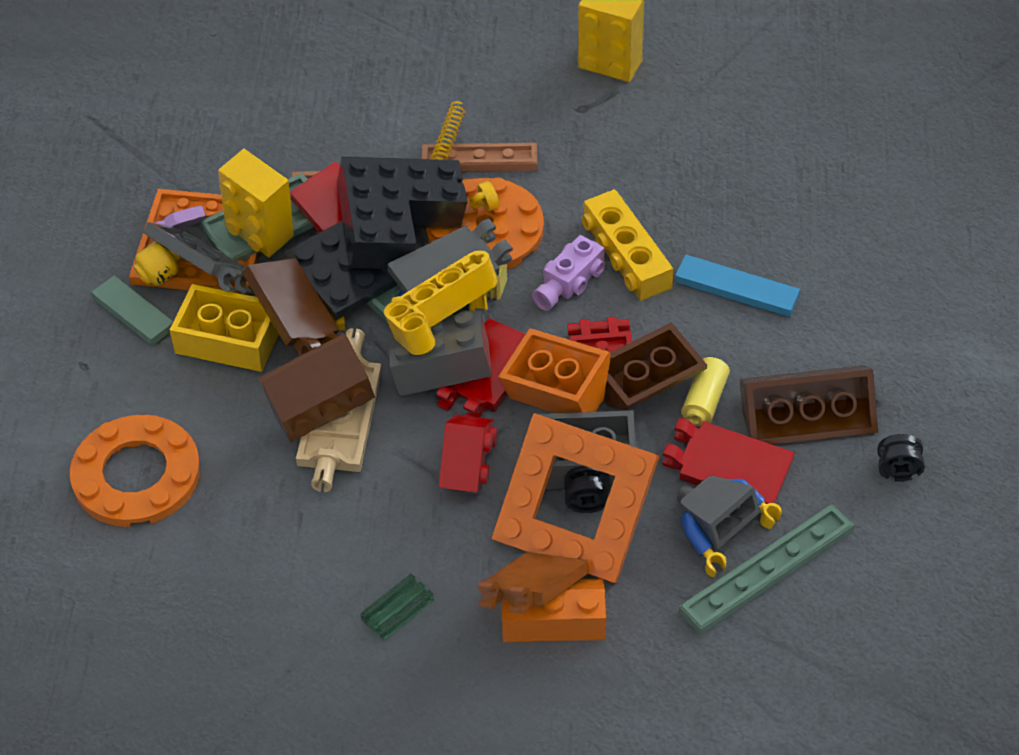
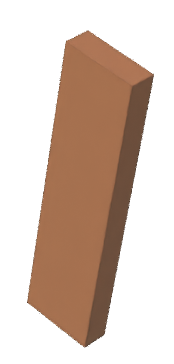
[422,143,537,172]

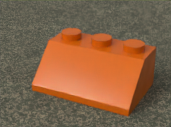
[498,328,611,413]
[502,578,606,642]

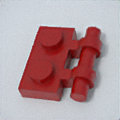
[567,317,633,353]

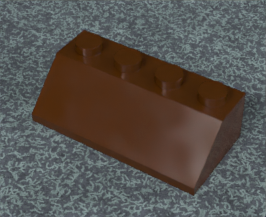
[739,365,878,445]

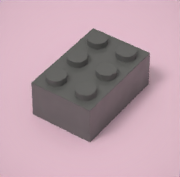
[389,309,492,396]
[539,410,637,490]

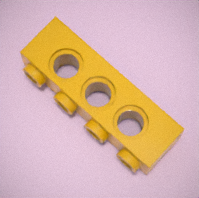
[581,189,673,301]

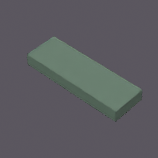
[91,275,174,346]

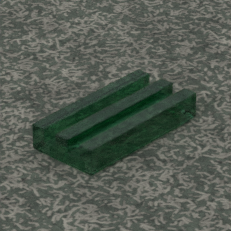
[360,573,434,640]

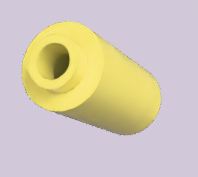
[681,357,730,426]

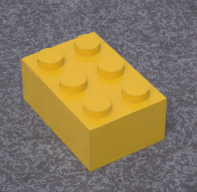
[578,0,644,82]
[218,149,294,258]
[170,284,279,372]

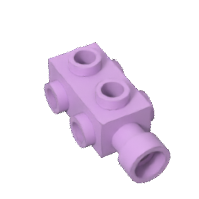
[532,235,606,311]

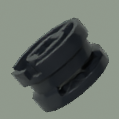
[877,434,925,482]
[564,466,610,513]

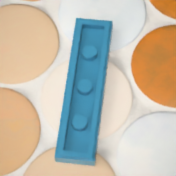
[675,255,800,317]

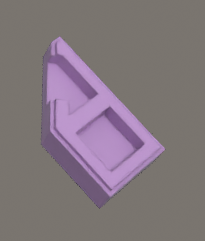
[156,205,205,228]

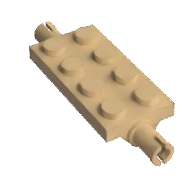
[296,328,382,492]

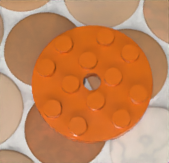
[426,177,544,270]

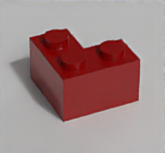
[439,414,498,493]

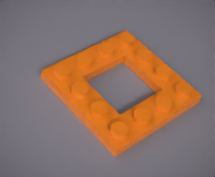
[129,189,260,295]
[491,413,660,583]

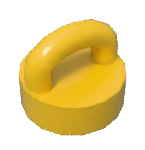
[469,181,500,212]

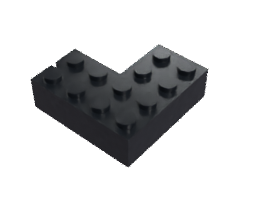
[337,156,468,269]

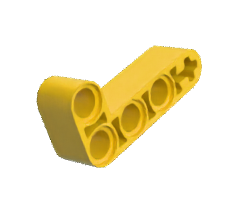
[384,250,498,355]

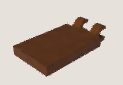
[242,258,340,357]

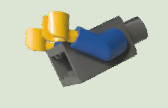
[677,476,782,577]

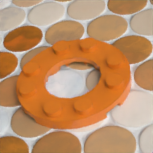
[70,415,200,527]

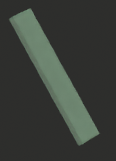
[678,504,854,636]

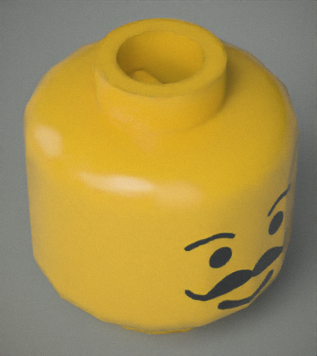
[133,241,180,286]

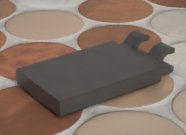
[388,219,513,294]
[143,222,253,295]

